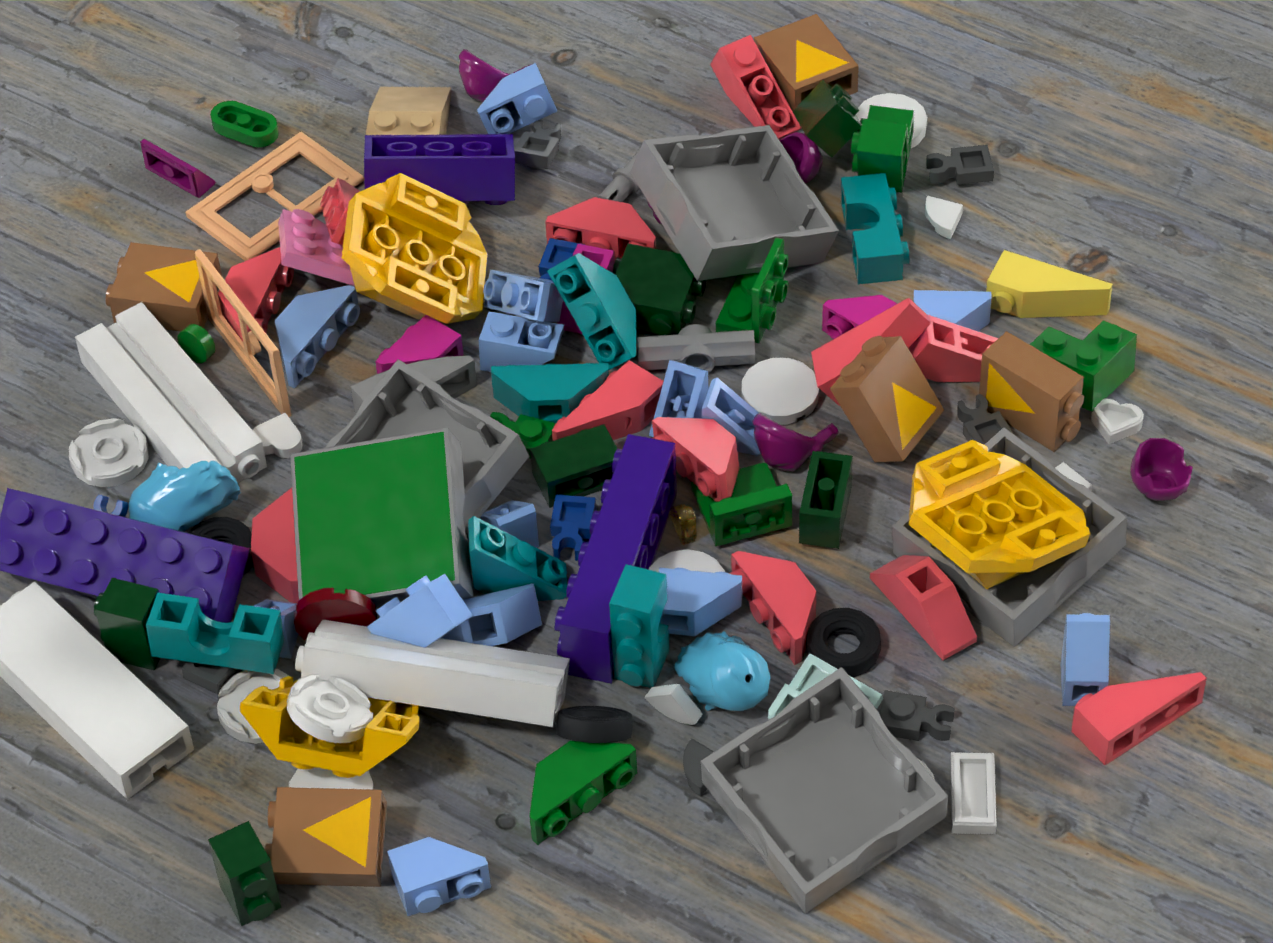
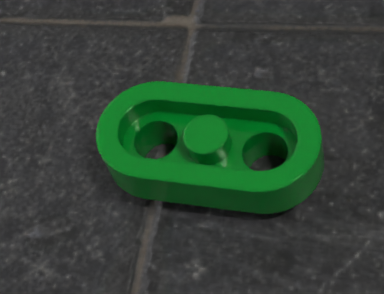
[210,101,279,148]

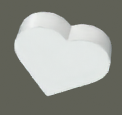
[1091,399,1143,444]
[253,413,303,458]

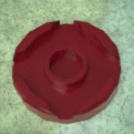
[294,588,377,640]

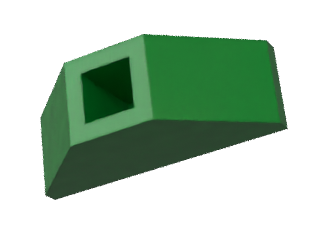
[529,741,638,845]

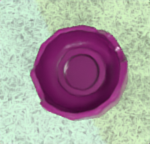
[1130,438,1193,501]

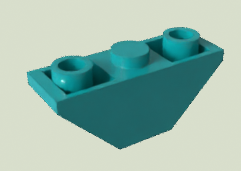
[547,253,636,370]
[491,363,609,423]
[468,516,568,601]

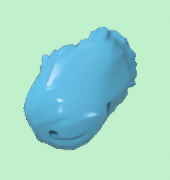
[128,461,241,532]
[674,631,771,711]

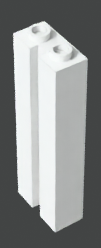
[75,302,267,483]
[0,582,194,800]
[295,620,570,727]

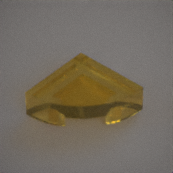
[670,504,697,545]

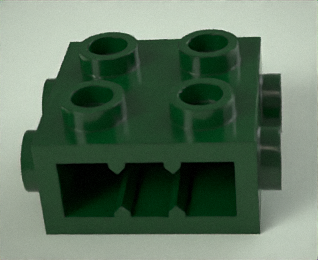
[613,243,707,335]

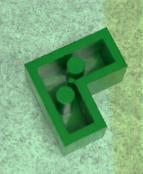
[851,105,914,193]
[1029,320,1137,412]

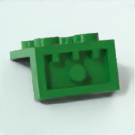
[715,237,789,343]
[691,463,792,546]

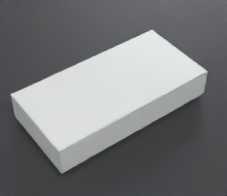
[950,752,997,834]

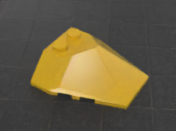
[240,676,420,778]

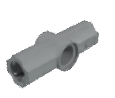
[637,324,756,373]

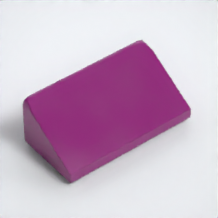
[140,139,216,198]

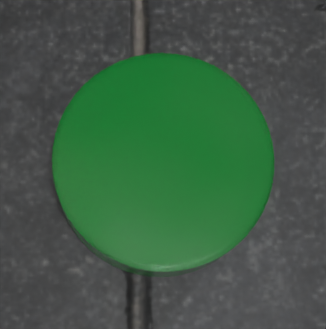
[177,324,215,364]

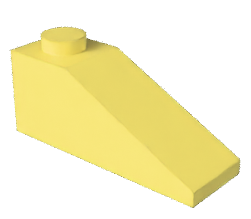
[986,250,1113,318]

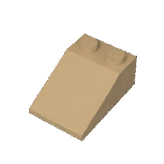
[366,87,452,135]

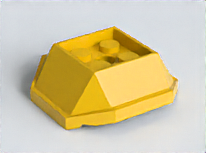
[341,173,487,324]
[908,440,1090,589]

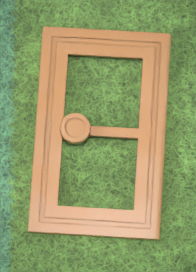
[185,131,364,261]
[195,249,292,417]

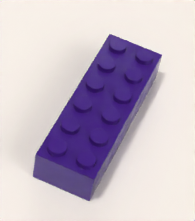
[554,434,677,684]
[0,488,250,623]

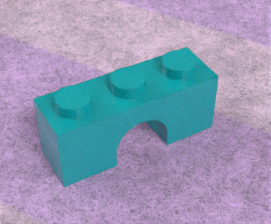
[840,173,910,285]
[609,564,670,688]
[146,593,284,674]

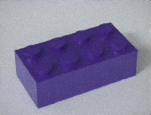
[364,134,515,205]

